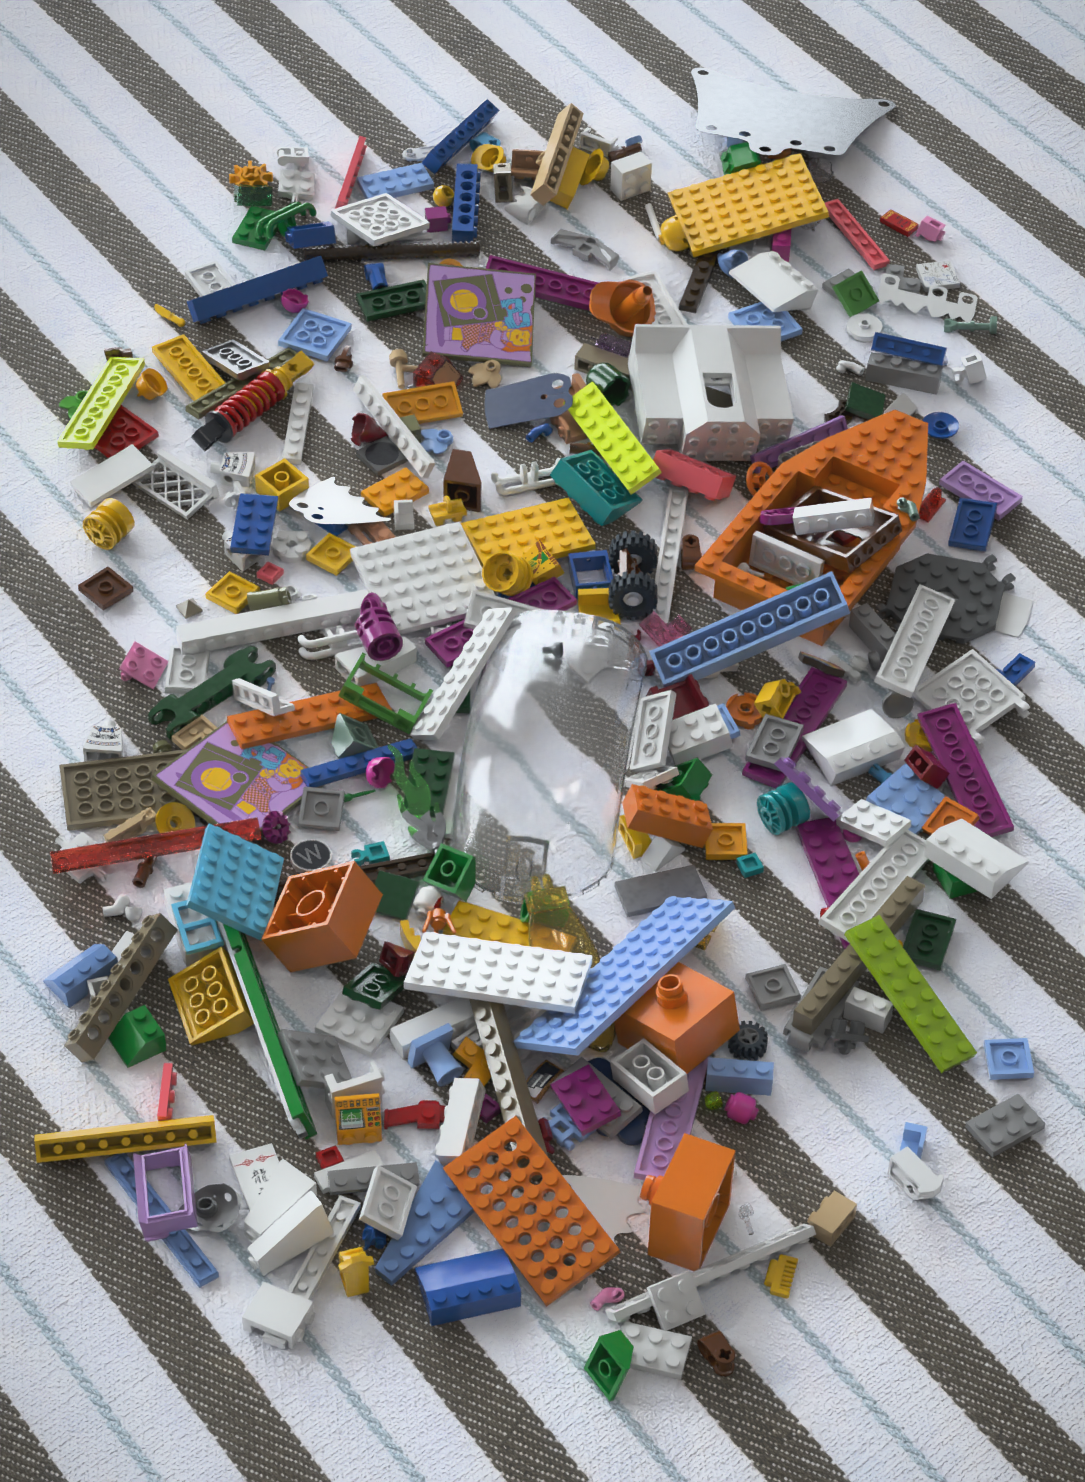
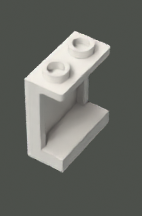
[324,1062,385,1119]
[242,1282,315,1349]

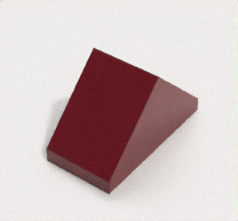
[379,941,415,977]

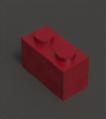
[904,745,950,789]

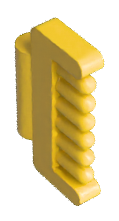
[764,1254,798,1299]

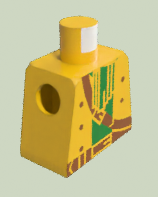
[522,540,565,586]

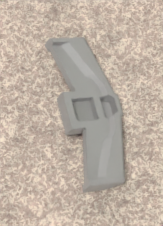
[551,229,619,271]

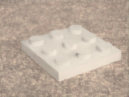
[315,989,404,1057]

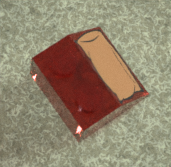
[413,351,463,388]

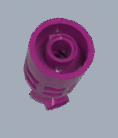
[355,592,403,661]

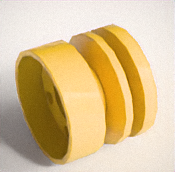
[83,498,135,550]
[482,551,533,596]

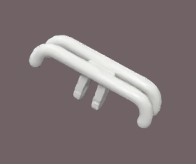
[491,458,561,495]
[298,625,364,660]

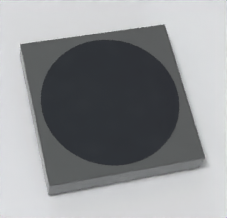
[356,436,408,476]

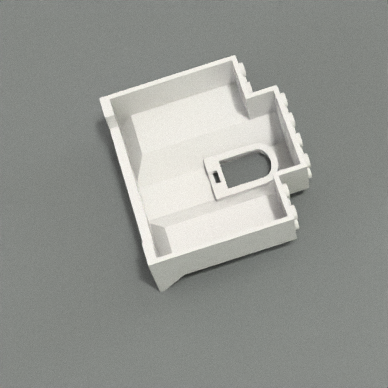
[628,324,794,461]

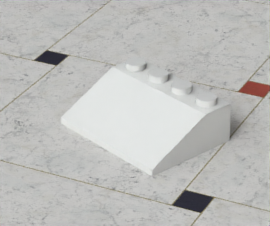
[729,251,818,312]
[802,709,905,786]
[924,819,1029,899]

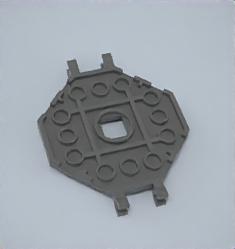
[876,553,1016,644]

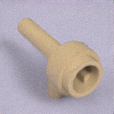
[389,349,418,389]

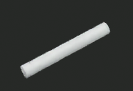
[645,203,661,242]

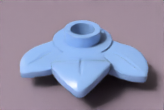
[420,429,453,454]

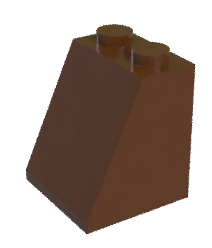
[443,449,482,512]

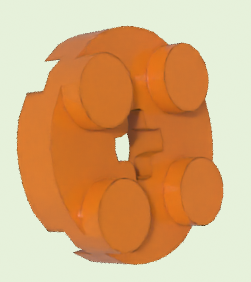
[726,693,763,730]

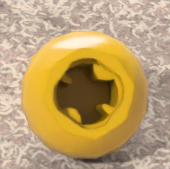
[433,185,454,207]

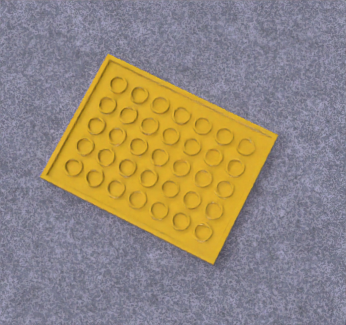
[667,153,829,257]

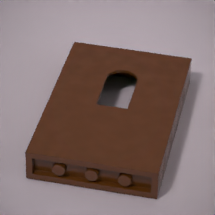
[763,486,902,573]

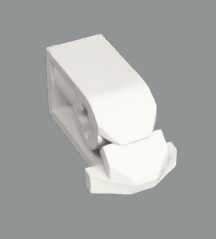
[887,1146,944,1200]

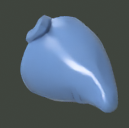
[717,250,748,278]

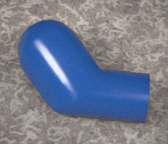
[526,423,553,443]

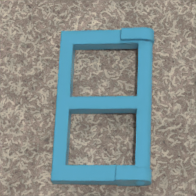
[171,900,224,955]

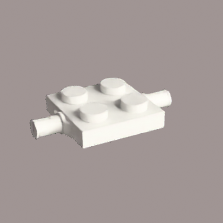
[278,165,315,204]
[52,832,111,884]

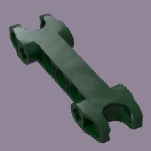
[148,646,276,740]

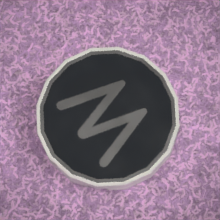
[290,839,332,873]

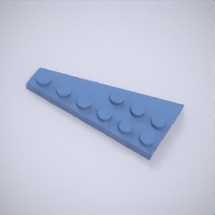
[375,1160,475,1286]

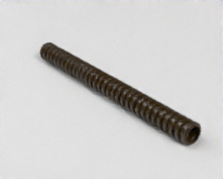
[303,241,480,262]

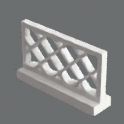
[133,449,219,520]

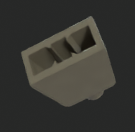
[493,163,513,203]

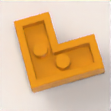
[452,1037,491,1086]

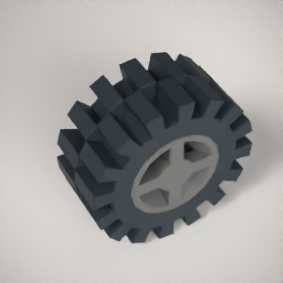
[728,1021,768,1061]

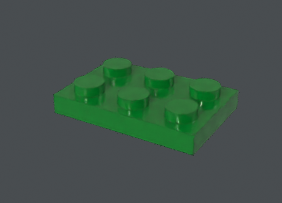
[232,206,278,251]

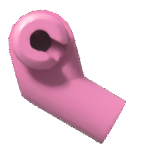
[590,1287,624,1311]

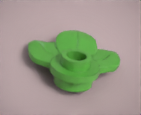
[59,390,88,419]

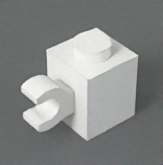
[951,352,987,384]

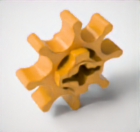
[229,161,273,195]

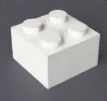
[610,152,652,201]

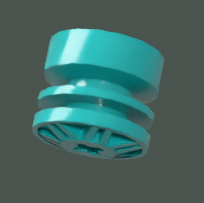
[757,782,810,835]

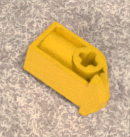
[754,679,801,719]
[338,1247,374,1298]

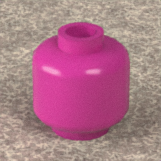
[724,1092,759,1124]

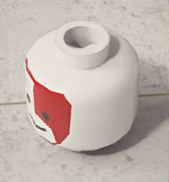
[413,886,444,918]

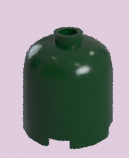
[586,363,632,407]

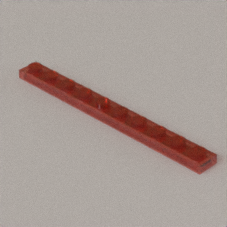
[50,817,261,874]

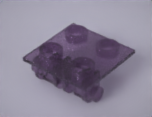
[591,333,632,358]

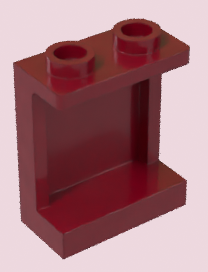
[646,674,709,720]

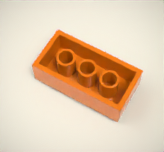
[622,784,713,848]

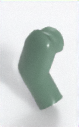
[897,497,919,521]

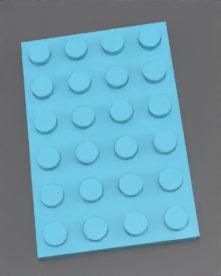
[186,824,284,941]

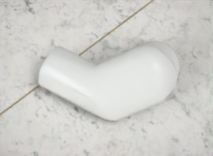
[836,360,864,376]
[103,894,130,917]

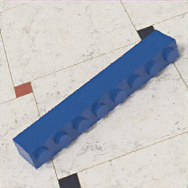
[187,256,328,324]

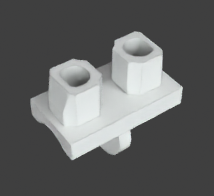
[224,481,251,510]

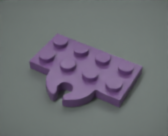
[774,756,842,822]

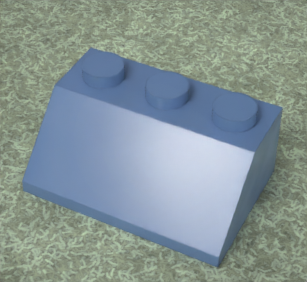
[43,944,118,1008]

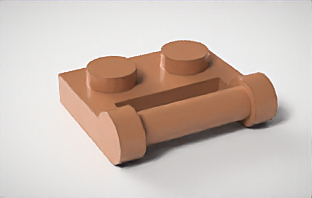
[348,521,396,545]

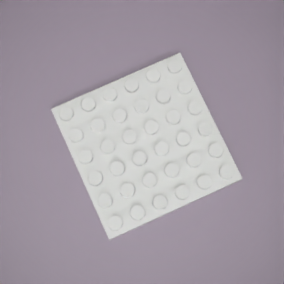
[350,521,495,635]

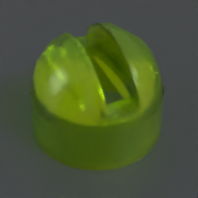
[705,1090,723,1110]

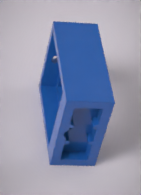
[285,221,336,249]
[568,550,613,600]

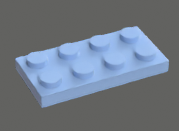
[357,163,434,199]

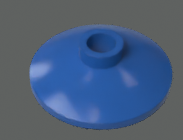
[923,412,959,439]

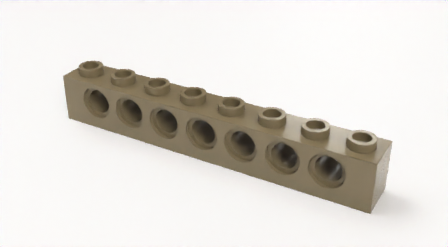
[64,913,178,1062]

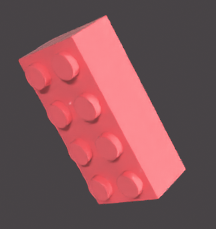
[653,449,736,501]

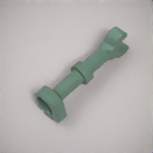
[944,316,997,334]

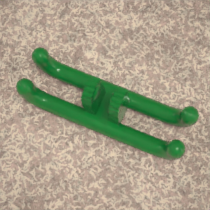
[256,202,317,239]

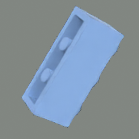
[705,1057,774,1096]

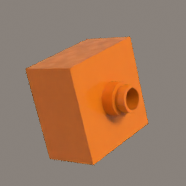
[261,861,383,973]
[614,962,740,1074]
[640,1133,736,1271]

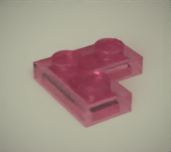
[639,611,692,647]

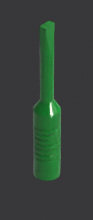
[344,789,376,802]

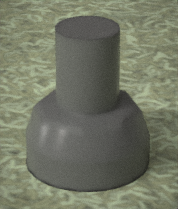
[542,641,563,658]

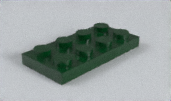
[356,279,426,322]
[402,748,455,818]

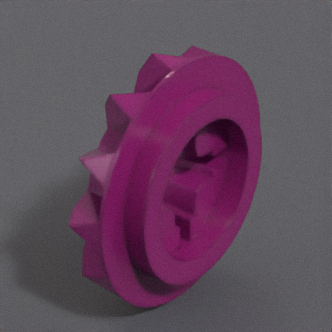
[262,811,291,844]

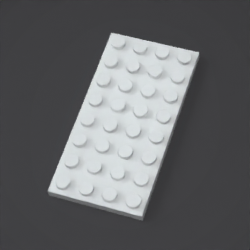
[404,932,592,1014]

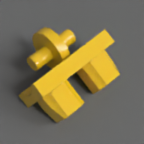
[428,495,467,526]

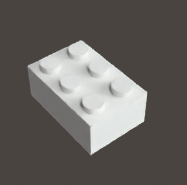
[668,704,733,765]
[610,1038,689,1115]

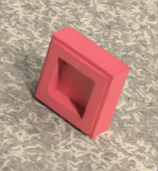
[257,562,284,585]

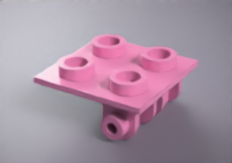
[119,641,168,689]

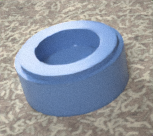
[625,135,643,146]

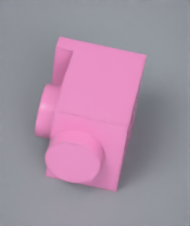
[915,216,946,242]

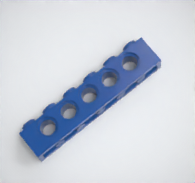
[422,99,500,175]
[452,164,481,243]

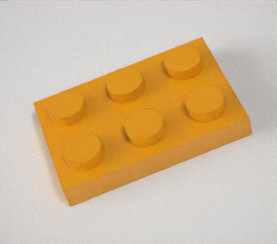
[361,467,429,517]

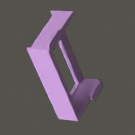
[133,1144,198,1242]

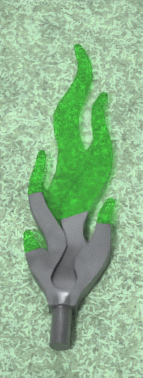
[387,744,446,854]

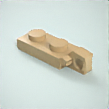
[103,807,157,852]

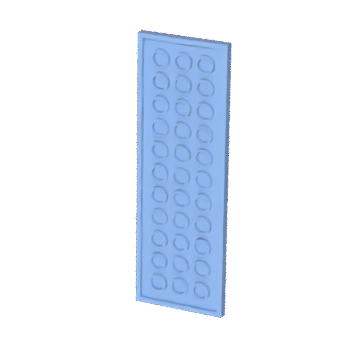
[513,896,735,1056]

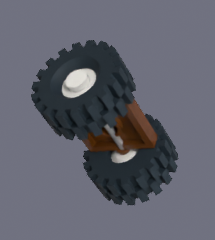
[609,530,658,620]

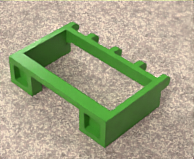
[339,652,433,734]

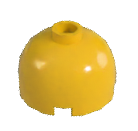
[658,215,689,251]

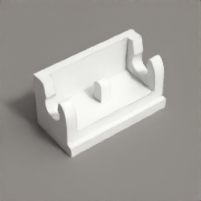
[580,127,619,157]

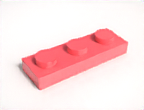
[157,1063,177,1121]

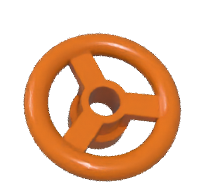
[746,461,774,496]

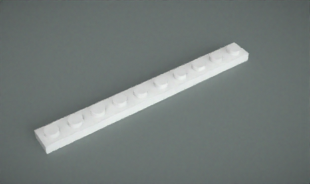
[648,487,688,629]
[605,1224,816,1323]

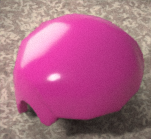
[281,289,309,313]
[366,757,396,788]

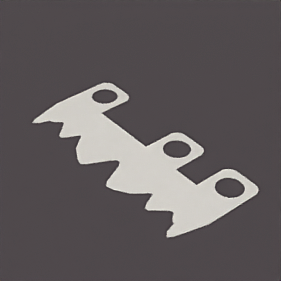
[878,273,978,323]

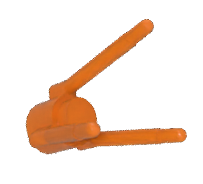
[422,908,456,934]

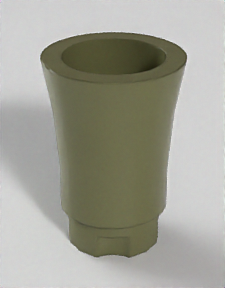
[247,587,292,611]

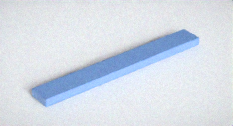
[104,1153,219,1288]

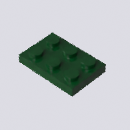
[903,909,957,971]
[342,962,406,1010]

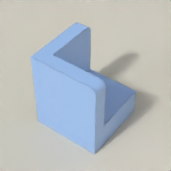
[900,1122,927,1159]

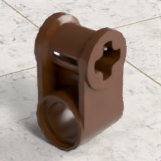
[680,534,702,570]
[697,1330,735,1377]

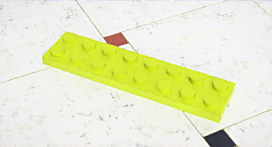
[57,357,146,450]
[563,381,662,495]

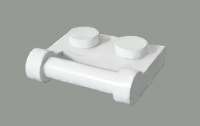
[276,147,309,166]

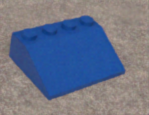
[415,1249,521,1326]

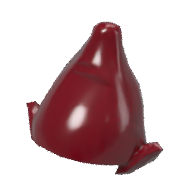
[350,412,389,446]

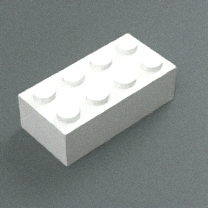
[163,883,227,968]

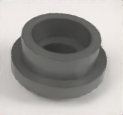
[196,1197,218,1218]

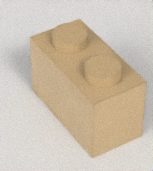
[807,1190,857,1247]

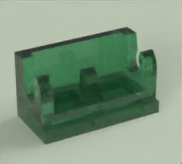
[234,184,272,206]

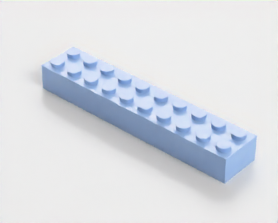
[649,571,850,687]

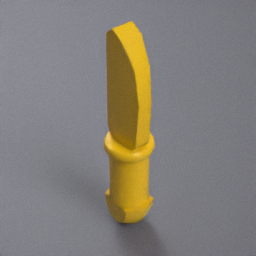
[154,304,186,327]

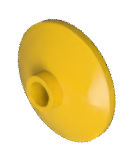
[155,802,195,843]

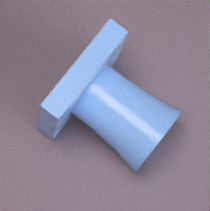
[407,1023,464,1086]

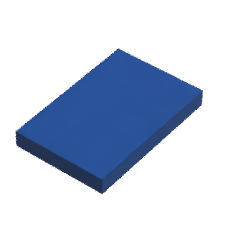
[948,498,997,552]

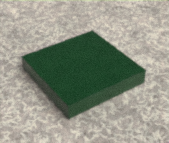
[845,382,886,420]
[374,870,420,920]

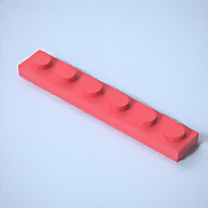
[335,136,367,209]
[824,199,890,270]

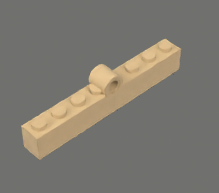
[530,103,584,206]

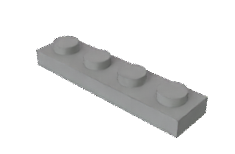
[327,1162,420,1195]

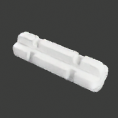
[828,655,862,683]

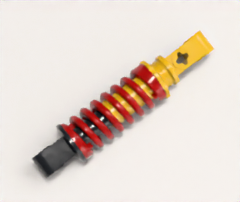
[191,350,315,451]

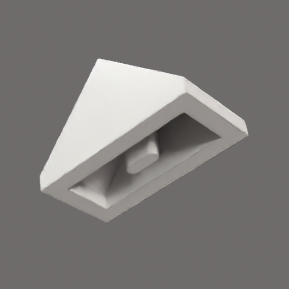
[641,836,685,872]

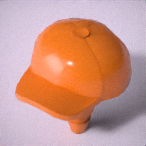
[589,279,656,337]

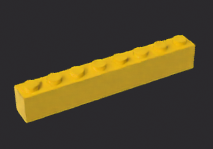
[34,1115,217,1163]

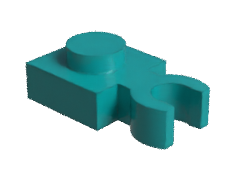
[351,841,390,866]

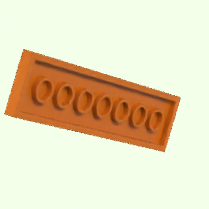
[227,682,392,749]

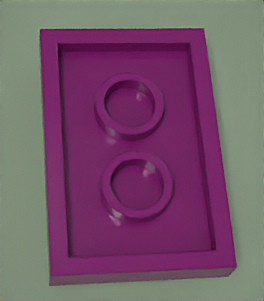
[550,1064,622,1136]

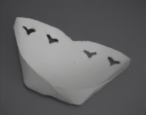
[178,1183,242,1232]

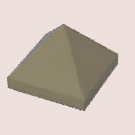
[176,598,203,619]

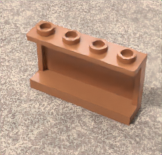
[541,373,588,444]

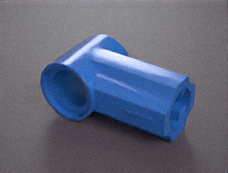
[364,262,388,290]

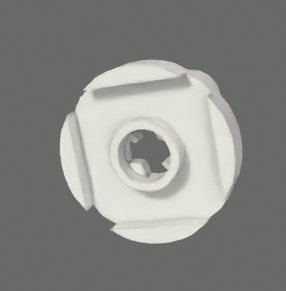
[273,530,311,563]

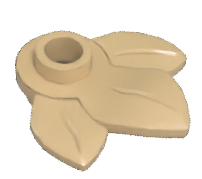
[468,360,502,389]

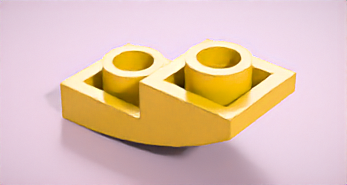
[400,920,421,959]

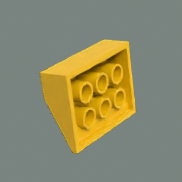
[168,947,254,1046]

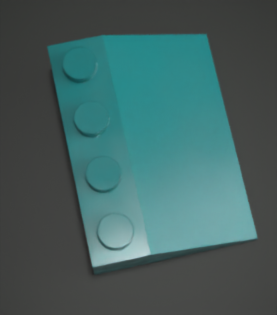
[550,450,643,526]

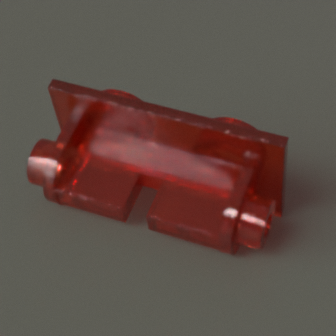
[919,487,946,523]

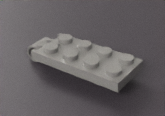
[783,966,859,1052]

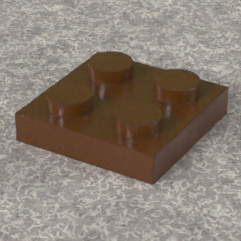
[78,566,134,611]

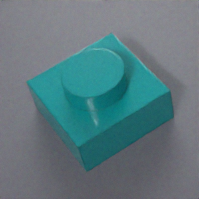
[736,852,764,878]

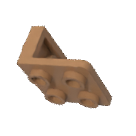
[511,149,543,180]

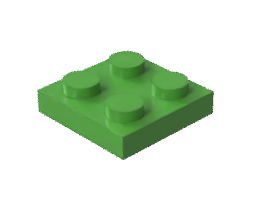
[832,270,879,317]

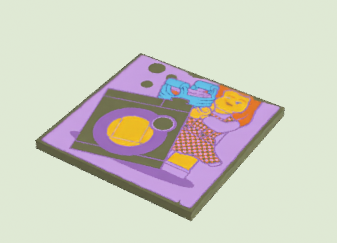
[422,263,536,367]
[152,721,325,842]

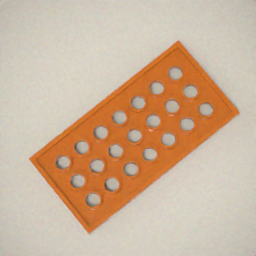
[443,1116,621,1307]

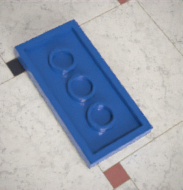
[230,493,278,556]

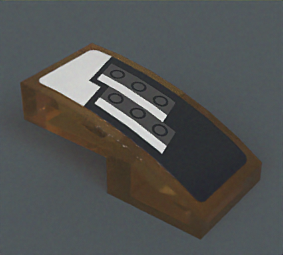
[526,1060,564,1104]

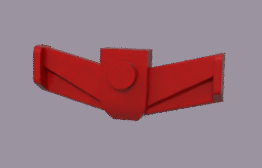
[384,1100,446,1130]

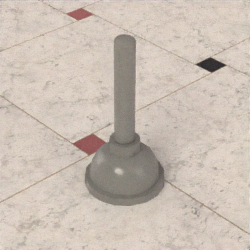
[882,689,914,718]

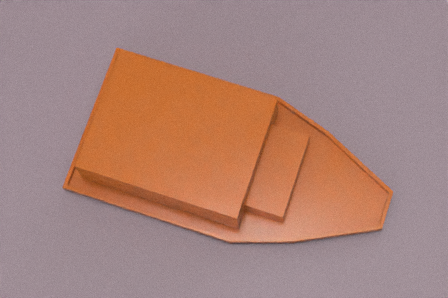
[694,410,928,646]

